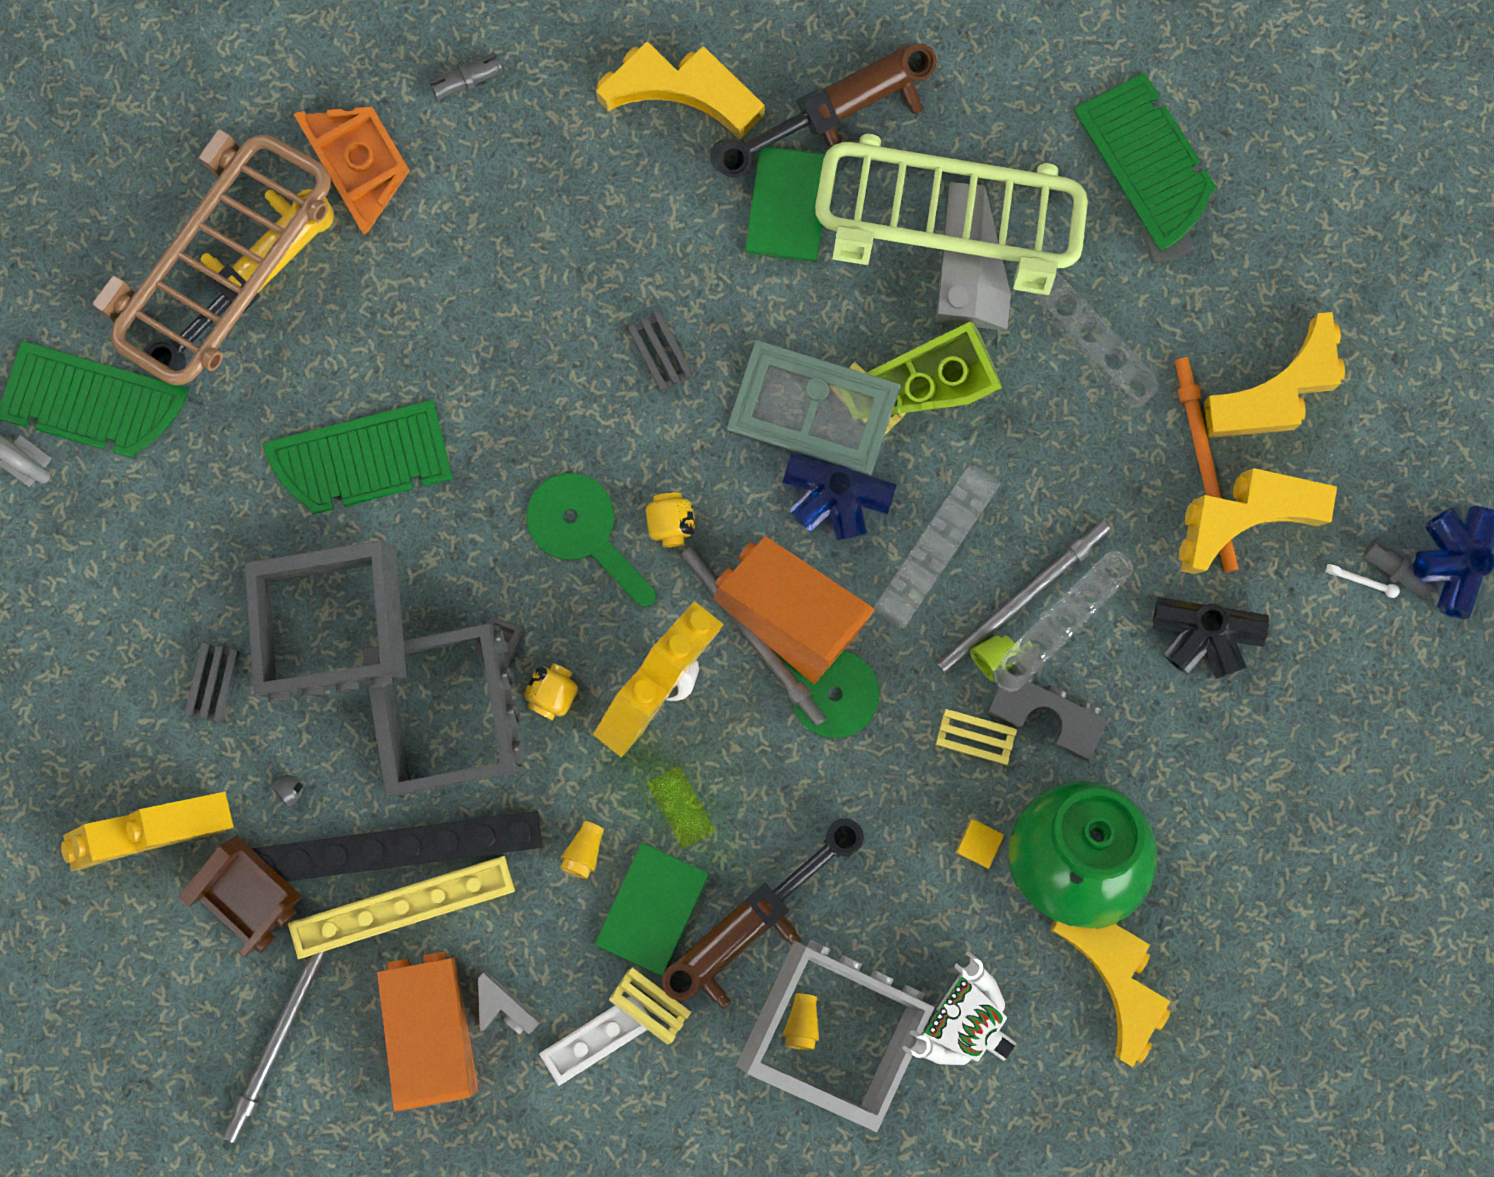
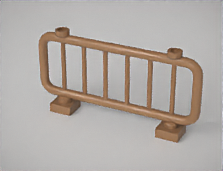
[92,129,331,385]

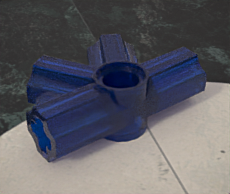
[782,452,897,541]
[1412,505,1494,620]

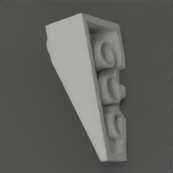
[935,182,1011,330]

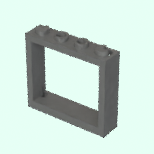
[245,540,407,703]
[362,624,526,796]

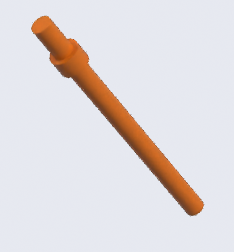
[1174,357,1239,573]

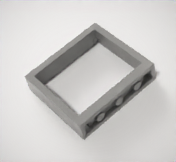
[736,939,935,1132]

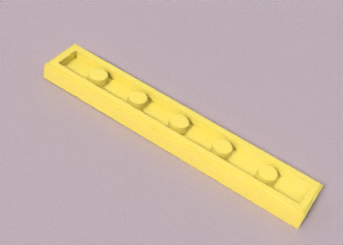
[288,856,515,959]

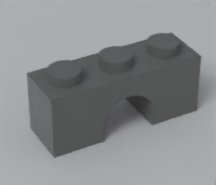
[985,669,1109,761]

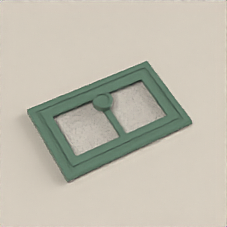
[727,340,901,476]

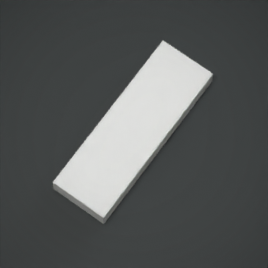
[539,996,649,1086]

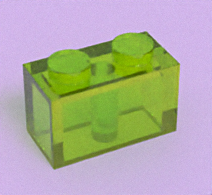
[647,765,716,850]

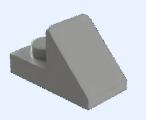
[478,971,542,1034]

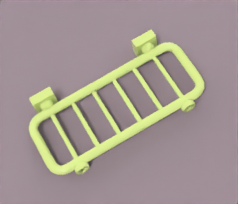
[815,134,1088,295]

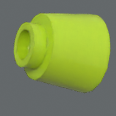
[970,635,1019,683]

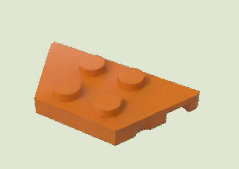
[294,107,410,235]

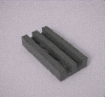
[628,311,693,393]
[184,643,240,723]

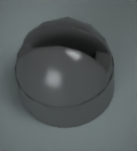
[271,775,303,808]

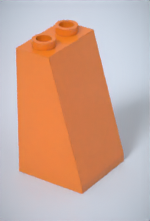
[713,536,875,684]
[377,951,479,1112]

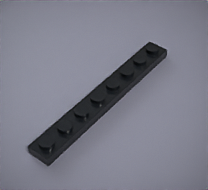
[251,811,543,882]

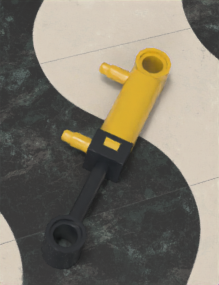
[143,189,334,371]

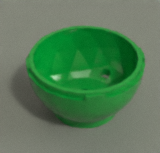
[1008,780,1158,929]

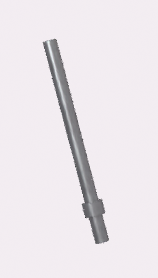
[936,520,1111,674]
[681,546,827,727]
[222,950,328,1143]

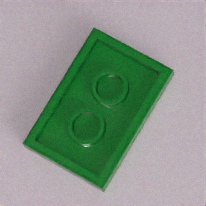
[745,147,825,263]
[595,843,709,976]

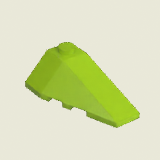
[839,322,1002,420]

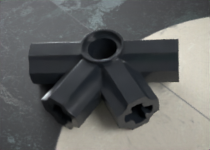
[1152,597,1269,680]

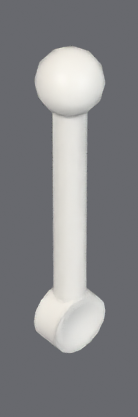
[1325,564,1400,598]

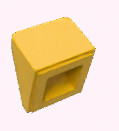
[955,819,1004,869]

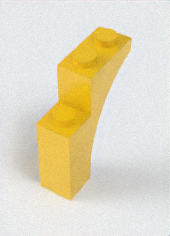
[596,42,765,140]
[1203,312,1345,438]
[1179,468,1337,574]
[593,601,724,758]
[61,792,234,871]
[1049,920,1171,1067]

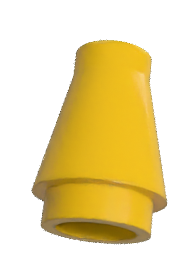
[560,821,604,879]
[782,993,819,1050]

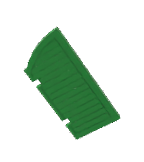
[1074,73,1217,253]
[0,341,190,458]
[262,400,453,515]

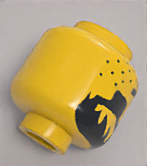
[645,493,695,548]
[523,663,578,720]

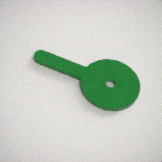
[527,473,656,607]
[740,631,879,738]

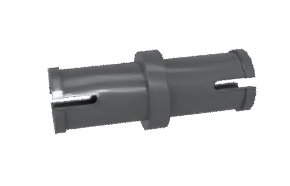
[428,52,503,101]
[1362,538,1437,600]

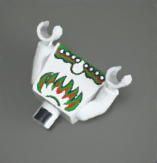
[903,952,1016,1065]

